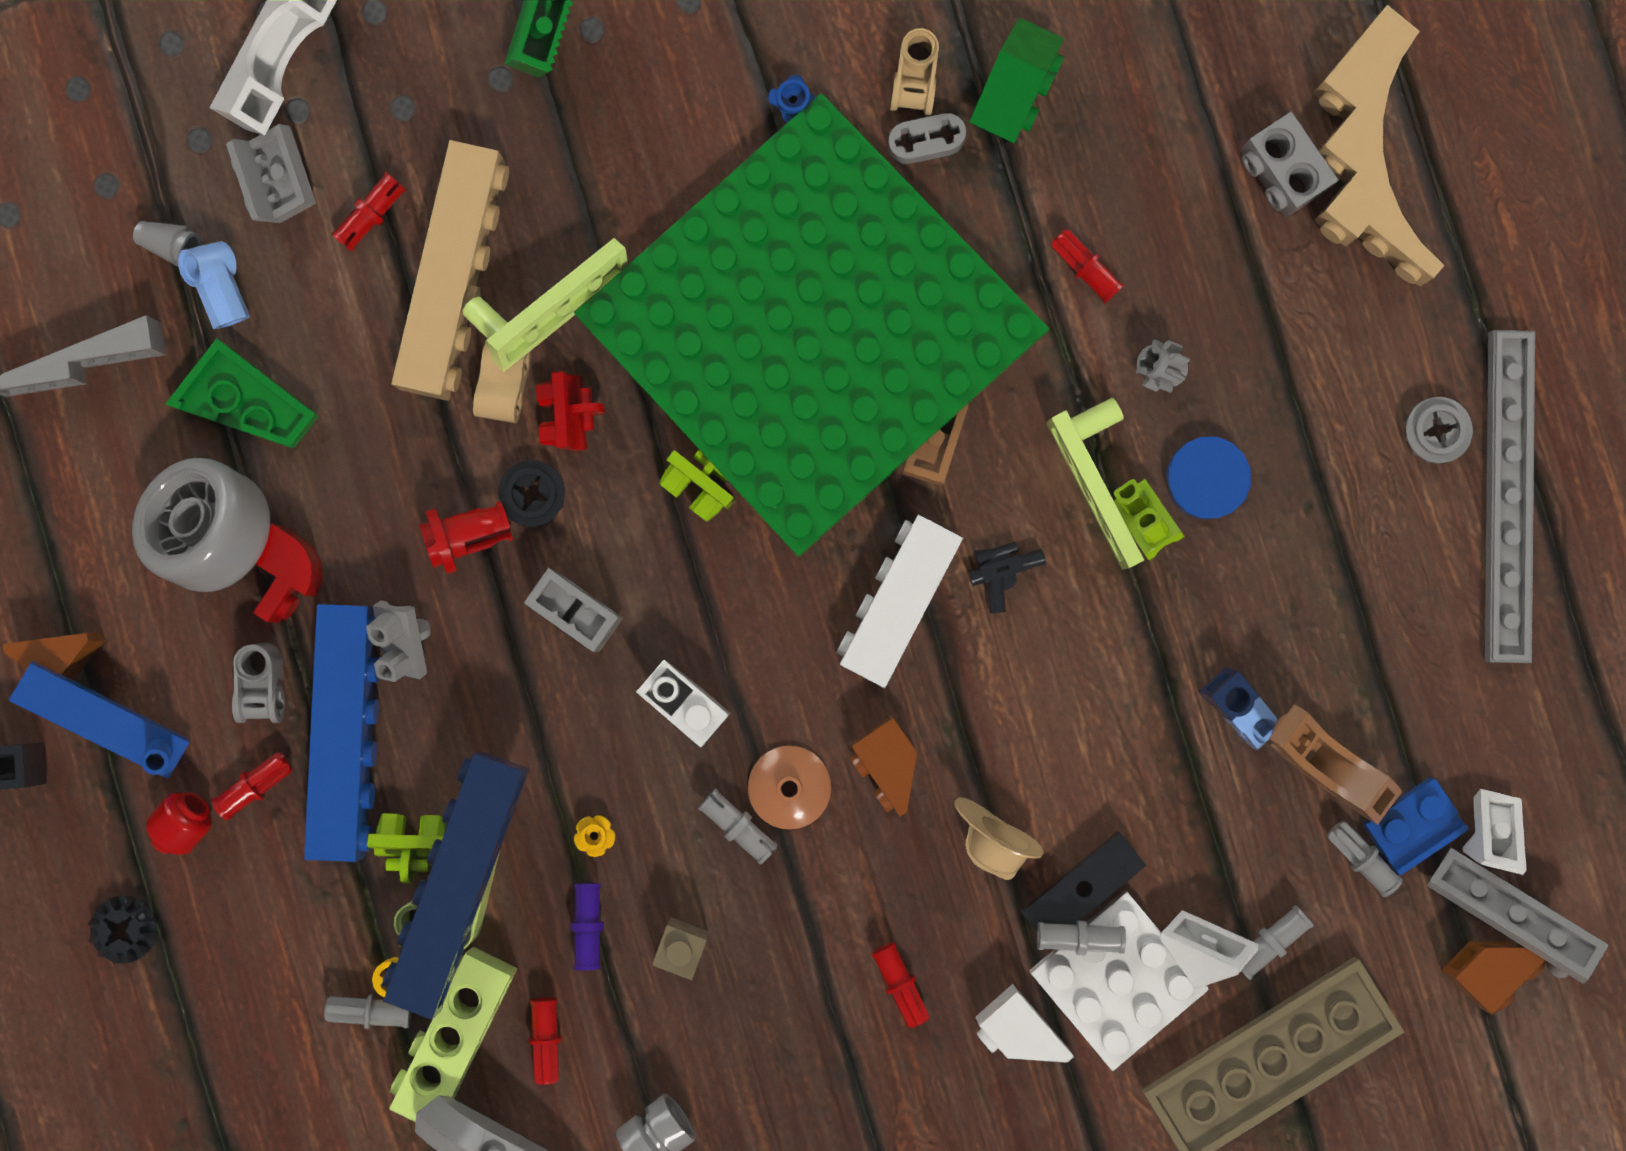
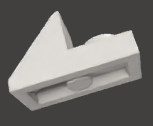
[1463,789,1527,875]

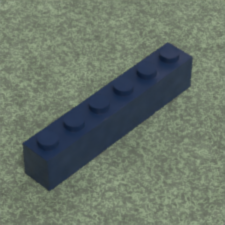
[382,751,530,1019]

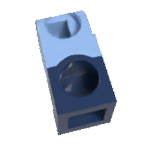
[1199,667,1278,750]

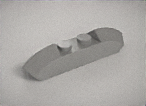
[415,1095,549,1151]

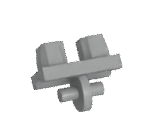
[366,600,431,682]

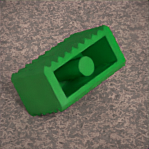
[504,0,573,78]

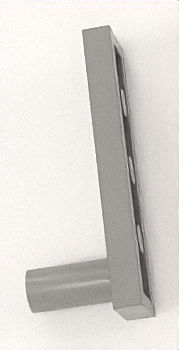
[1427,848,1609,984]

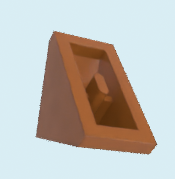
[3,633,104,681]

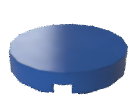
[1166,437,1251,519]

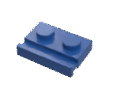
[1361,777,1469,876]

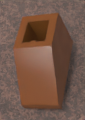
[849,716,917,817]
[1441,941,1545,1015]

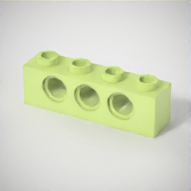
[389,947,518,1122]

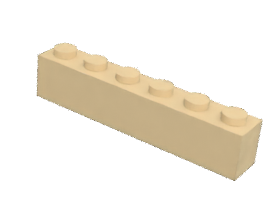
[391,140,509,401]

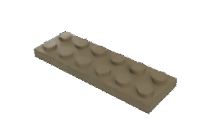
[1141,957,1404,1151]

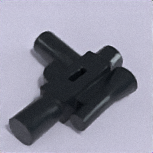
[967,542,1046,613]

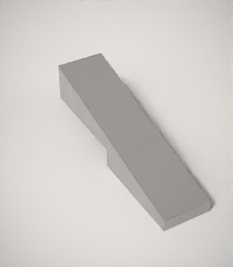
[0,315,166,397]

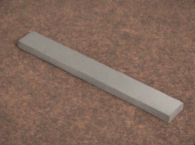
[1485,330,1535,663]

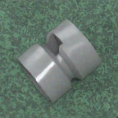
[615,1093,696,1151]

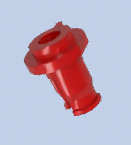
[418,501,514,574]

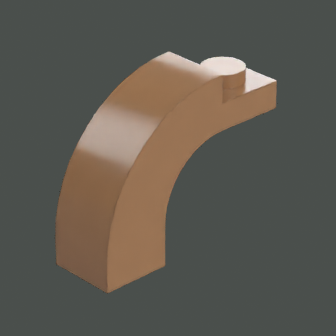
[1269,704,1402,825]

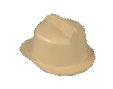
[954,797,1044,880]

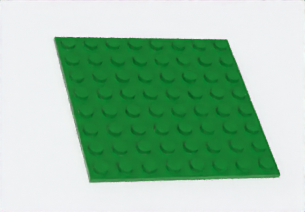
[574,93,1050,558]

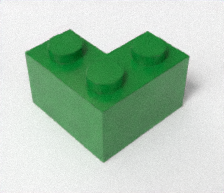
[970,17,1065,143]

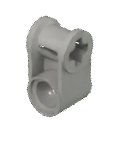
[232,642,285,723]

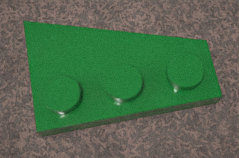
[165,338,319,449]

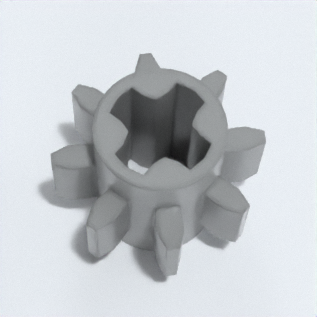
[1136,339,1190,393]

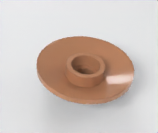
[748,745,831,829]

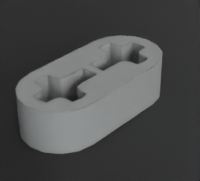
[888,113,966,164]

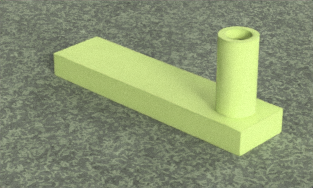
[463,238,628,372]
[1046,398,1144,570]

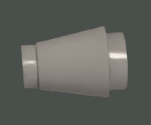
[133,221,201,266]

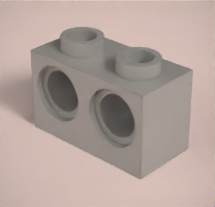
[1240,111,1339,218]
[524,568,623,652]

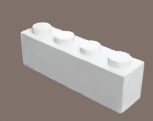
[836,515,963,688]

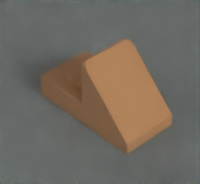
[902,404,969,486]

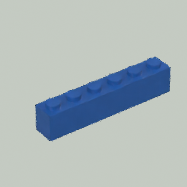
[304,604,380,862]

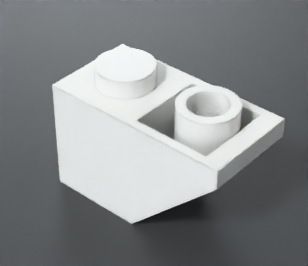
[636,659,731,747]

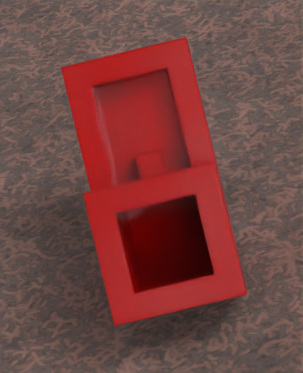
[253,523,323,623]

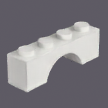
[209,0,337,135]

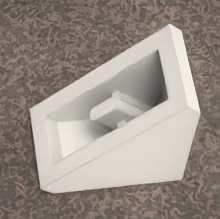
[1161,910,1258,989]

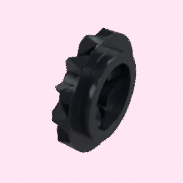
[498,460,566,527]
[87,896,157,964]

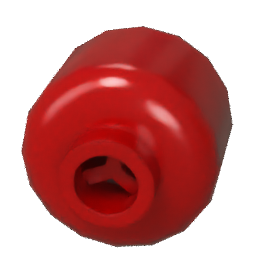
[146,792,212,855]

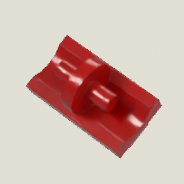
[536,371,605,451]

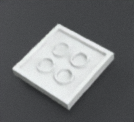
[1029,890,1209,1071]

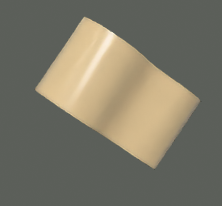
[473,342,531,423]

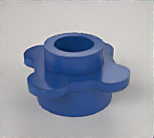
[769,75,816,124]

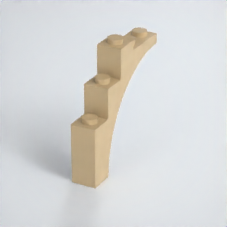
[1313,5,1444,287]

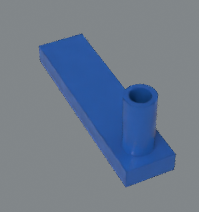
[8,661,191,779]

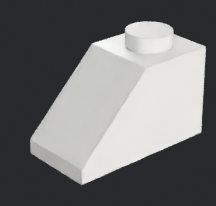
[975,984,1074,1062]

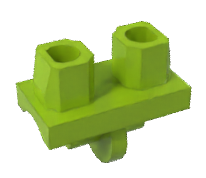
[659,450,735,522]
[1113,479,1185,560]
[367,813,446,884]

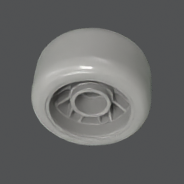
[132,458,270,592]

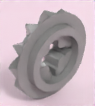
[1404,397,1473,463]

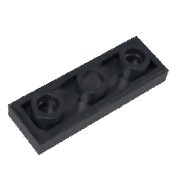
[1021,831,1147,931]

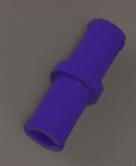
[570,883,604,970]

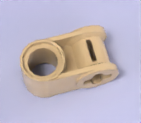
[890,28,939,116]

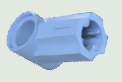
[178,241,250,329]

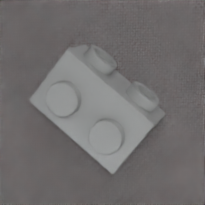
[226,124,316,223]

